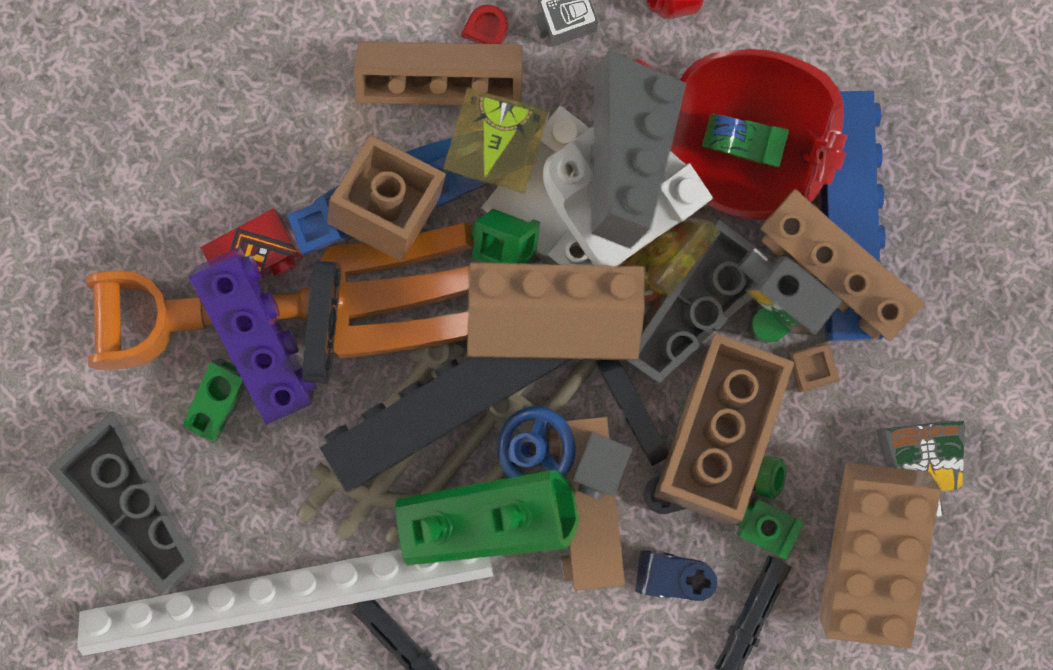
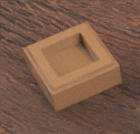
[787,342,840,392]

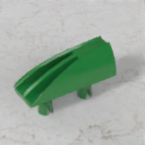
[395,470,580,566]

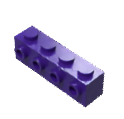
[189,247,317,425]

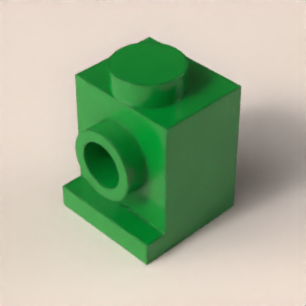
[471,208,540,264]
[734,498,805,560]

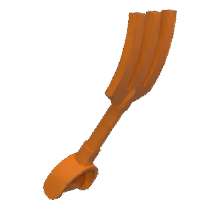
[86,222,474,370]

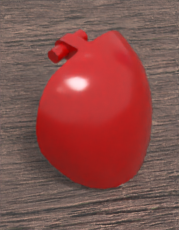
[670,49,847,220]

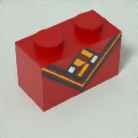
[200,208,302,284]

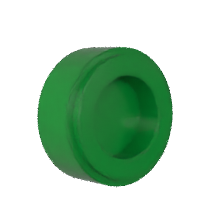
[755,455,787,499]

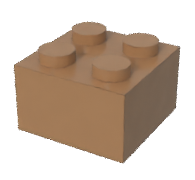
[327,135,446,262]

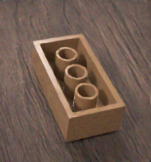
[654,333,795,525]
[819,462,942,648]

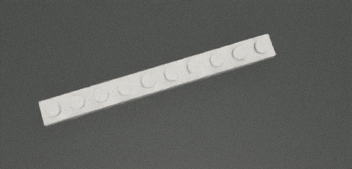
[77,549,493,656]

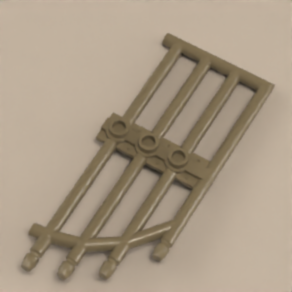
[296,304,598,547]

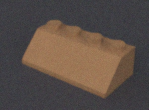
[467,263,644,360]

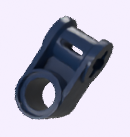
[635,550,718,601]

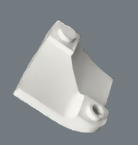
[480,105,594,266]
[543,125,713,266]

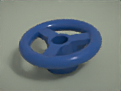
[497,406,576,478]

